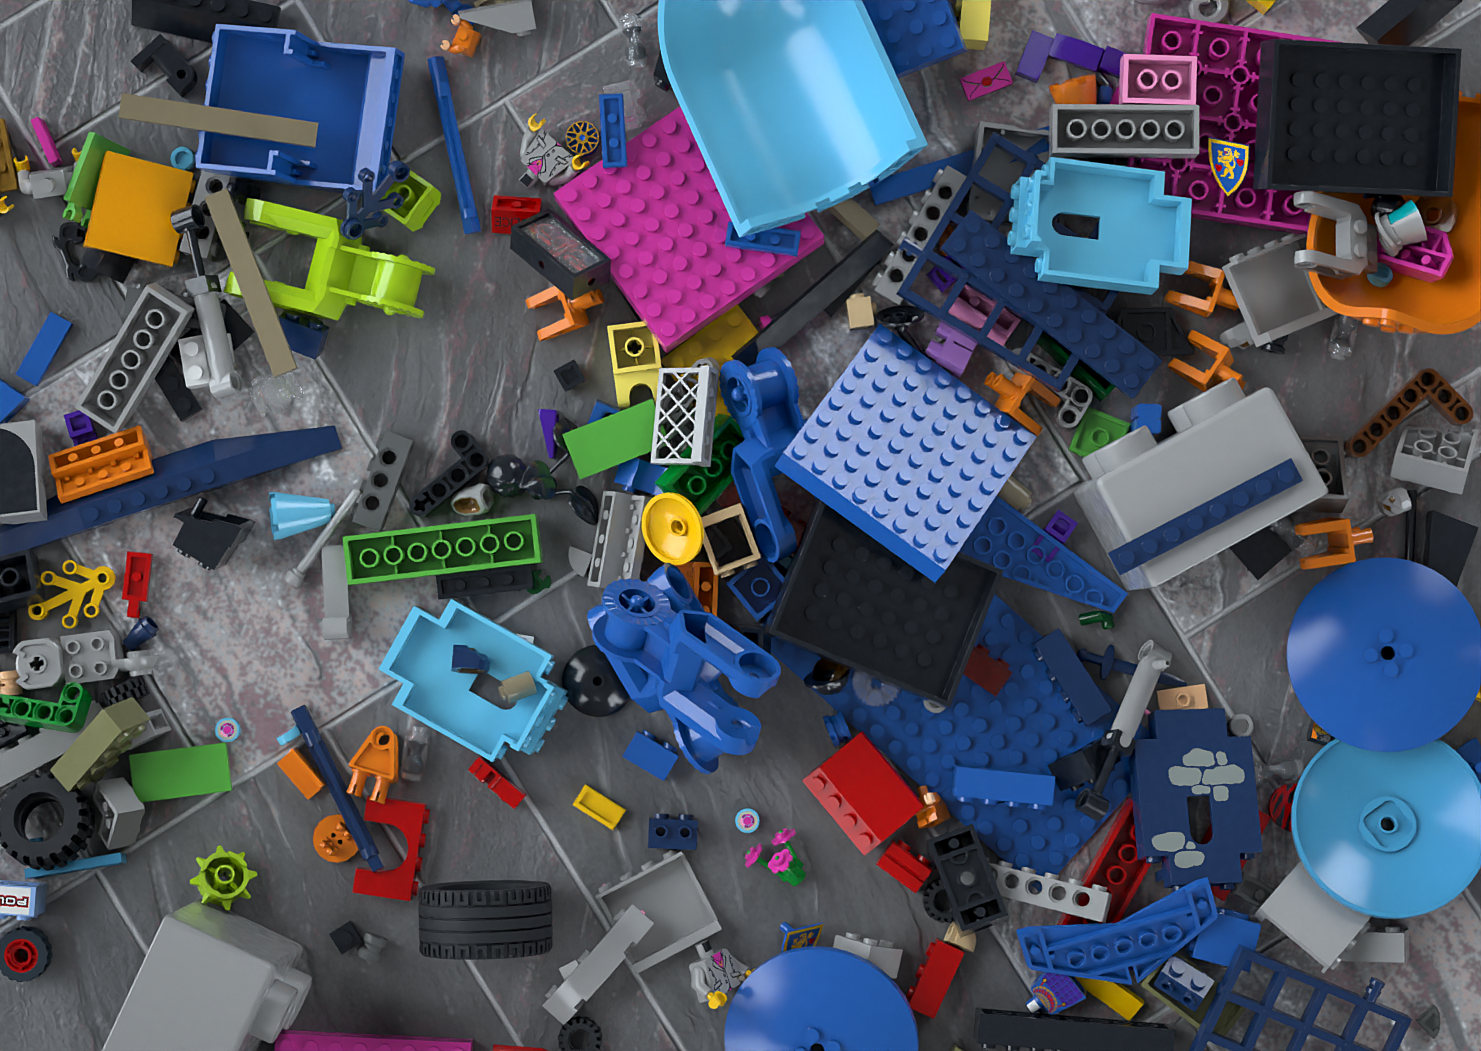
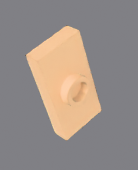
[1156,684,1208,710]

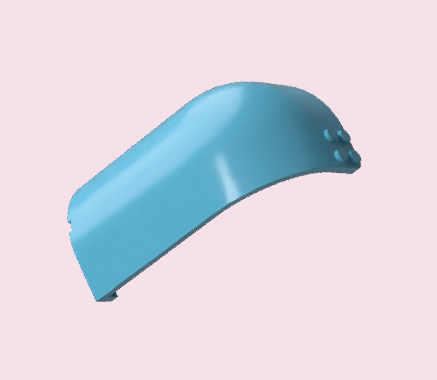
[658,0,928,238]

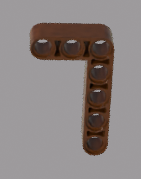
[1344,368,1474,459]

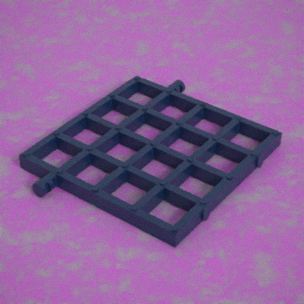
[896,132,1119,392]
[1189,944,1412,1051]

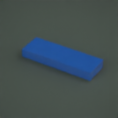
[599,93,628,169]
[725,221,801,257]
[15,312,73,387]

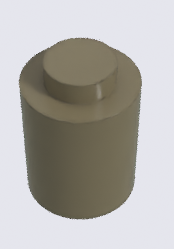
[997,475,1033,511]
[498,671,537,704]

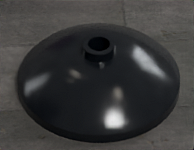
[562,645,630,717]

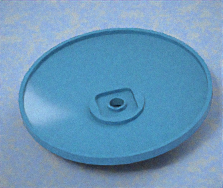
[1291,739,1481,919]

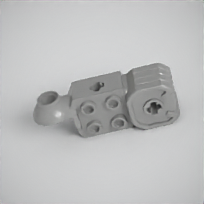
[12,630,159,690]

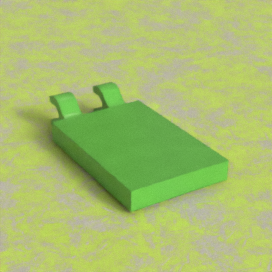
[63,132,131,228]

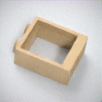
[701,503,761,578]

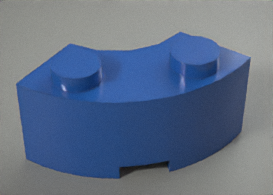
[614,458,668,496]

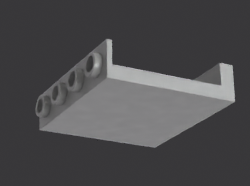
[1222,233,1338,347]
[595,849,722,974]
[1254,861,1377,974]

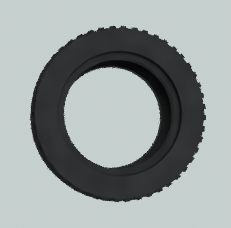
[418,880,553,960]

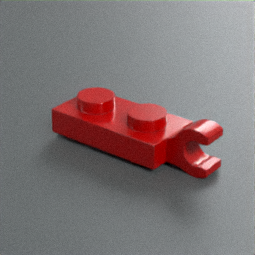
[122,551,153,618]

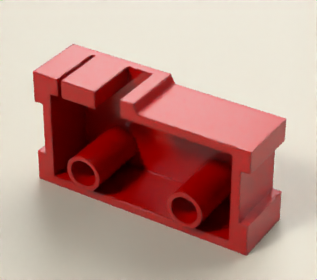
[468,756,527,809]

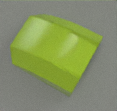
[380,170,441,232]

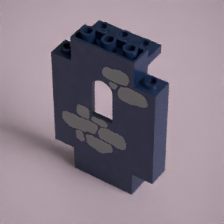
[1128,708,1263,892]

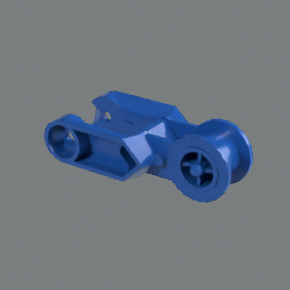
[719,347,817,563]
[587,563,740,774]
[592,578,781,755]

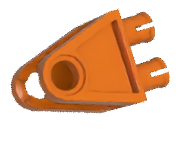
[1164,261,1239,318]
[525,286,604,341]
[1168,330,1246,392]
[984,372,1061,437]
[1294,517,1374,569]
[346,726,399,804]

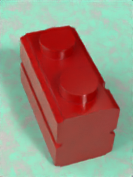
[876,840,932,893]

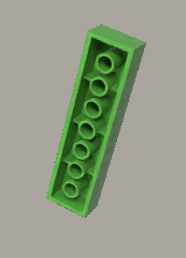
[342,514,543,585]

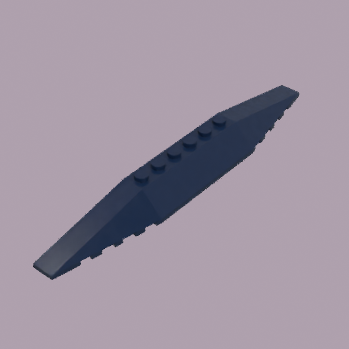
[0,425,342,556]

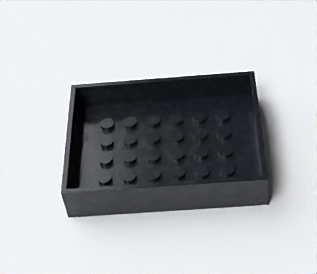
[1253,39,1462,197]
[763,498,1004,708]

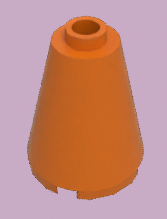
[1048,74,1097,104]

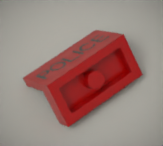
[491,195,542,234]

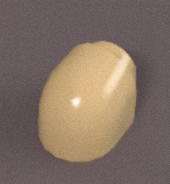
[943,921,976,953]

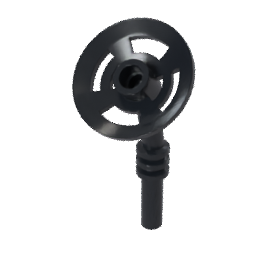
[876,305,935,363]

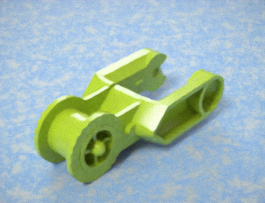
[223,198,435,321]

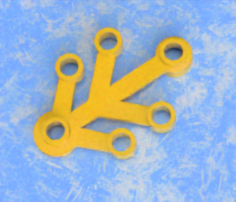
[28,560,116,629]

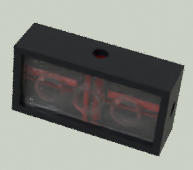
[510,208,611,300]

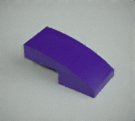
[1049,33,1105,73]
[64,410,98,446]
[1030,509,1078,563]

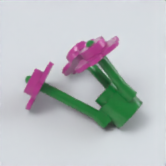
[745,828,806,886]

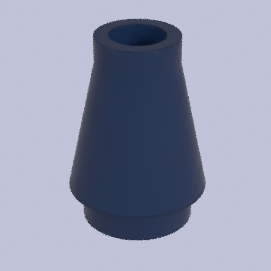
[123,616,159,651]

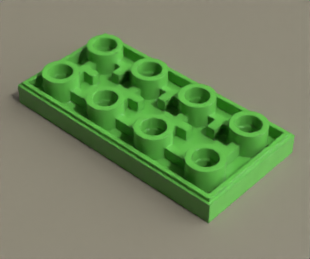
[562,398,670,479]
[129,742,233,802]

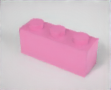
[948,284,1021,346]

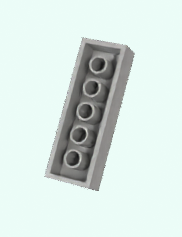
[1049,104,1199,158]
[75,283,196,433]

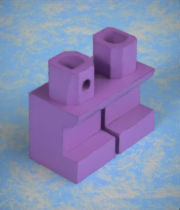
[925,322,979,379]

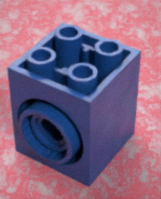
[1183,906,1261,972]

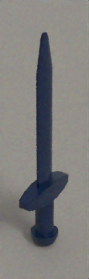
[1076,644,1187,687]

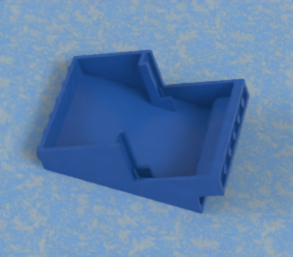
[195,24,405,197]

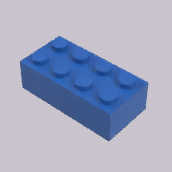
[951,764,1055,810]

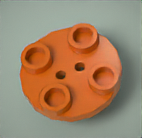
[313,814,358,863]

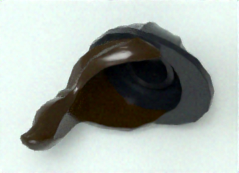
[804,658,850,696]

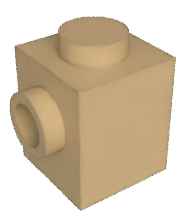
[845,293,877,331]

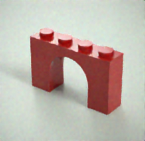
[352,795,430,901]

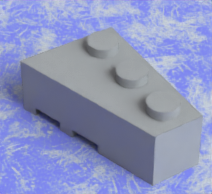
[1339,926,1409,963]

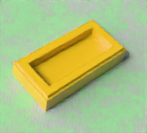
[572,784,626,830]

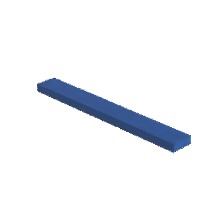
[869,126,1049,206]

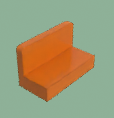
[277,747,326,800]

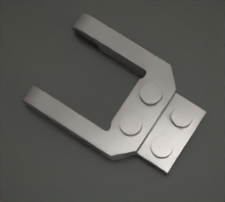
[1294,191,1378,280]

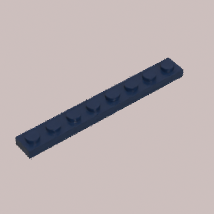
[1108,458,1303,575]

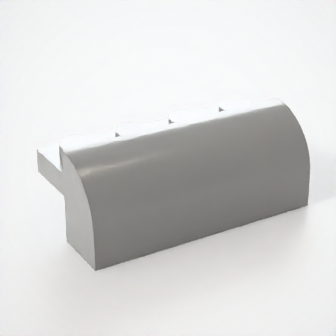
[587,491,652,589]

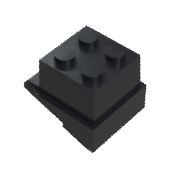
[173,497,255,571]

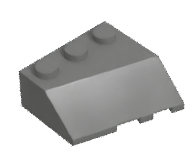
[1390,426,1480,495]

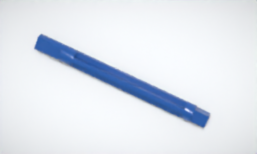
[427,56,481,234]

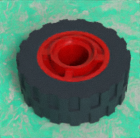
[0,926,53,982]

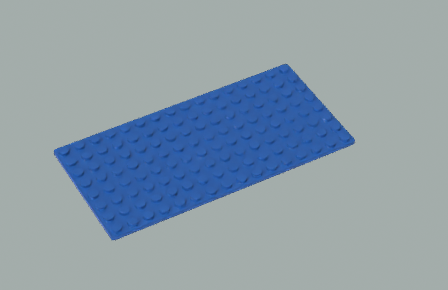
[761,594,1150,891]

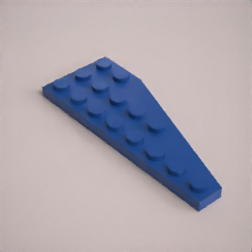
[958,496,1128,613]

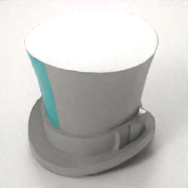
[1375,200,1428,256]

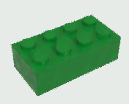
[655,414,744,515]

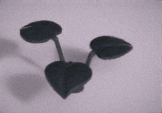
[519,417,598,526]

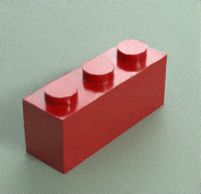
[905,938,965,1019]

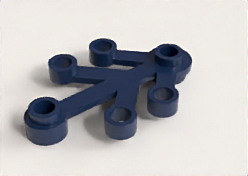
[340,161,410,240]

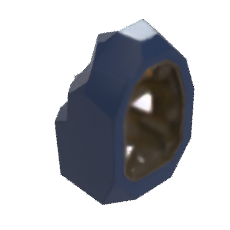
[451,645,490,674]

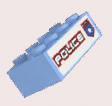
[0,880,47,920]

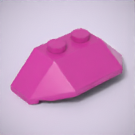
[1377,226,1454,283]

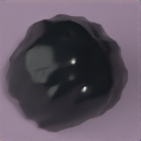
[486,454,527,498]

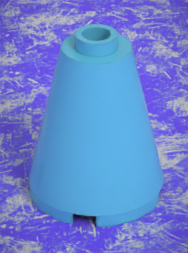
[269,492,335,540]

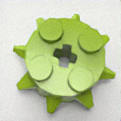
[189,845,257,911]

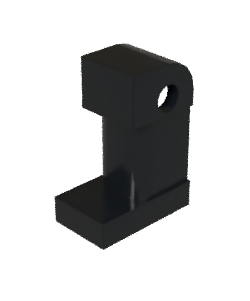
[131,34,198,98]

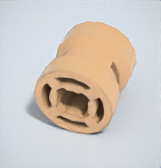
[0,670,23,695]

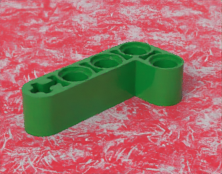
[0,682,92,733]

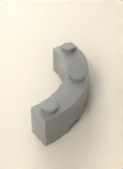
[542,904,654,1025]

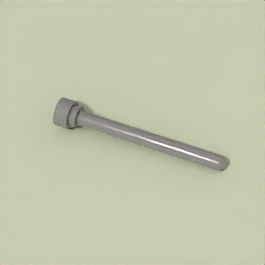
[284,489,361,588]

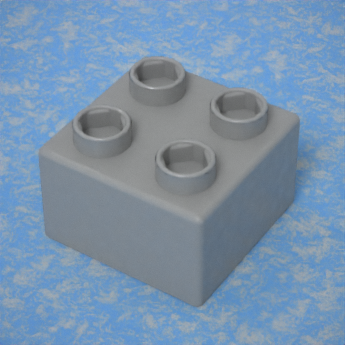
[1074,377,1328,591]
[102,898,313,1051]

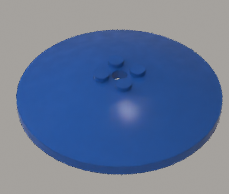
[1286,557,1481,752]
[724,946,919,1051]

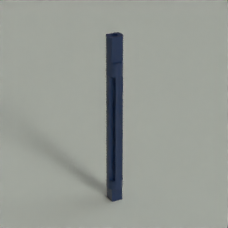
[290,705,384,873]

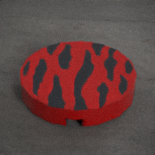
[1268,783,1297,831]

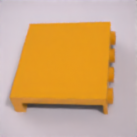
[83,151,196,268]

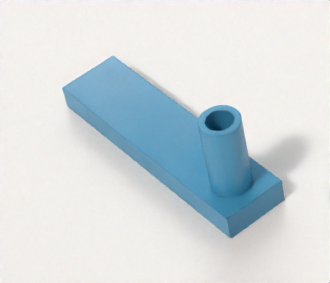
[24,837,127,879]

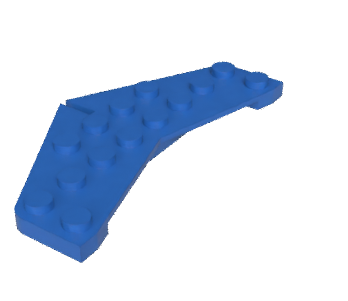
[1016,877,1218,985]

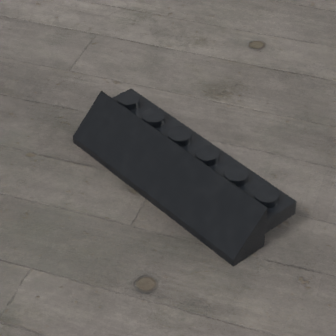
[131,0,281,44]

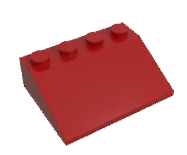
[802,731,924,855]

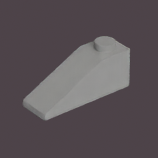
[458,0,536,36]

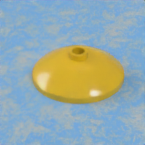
[642,492,704,565]

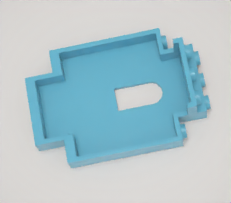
[1008,157,1192,295]
[379,599,569,762]

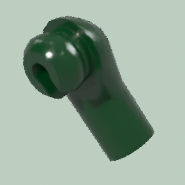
[1079,610,1115,630]

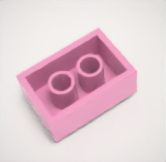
[1119,54,1197,105]

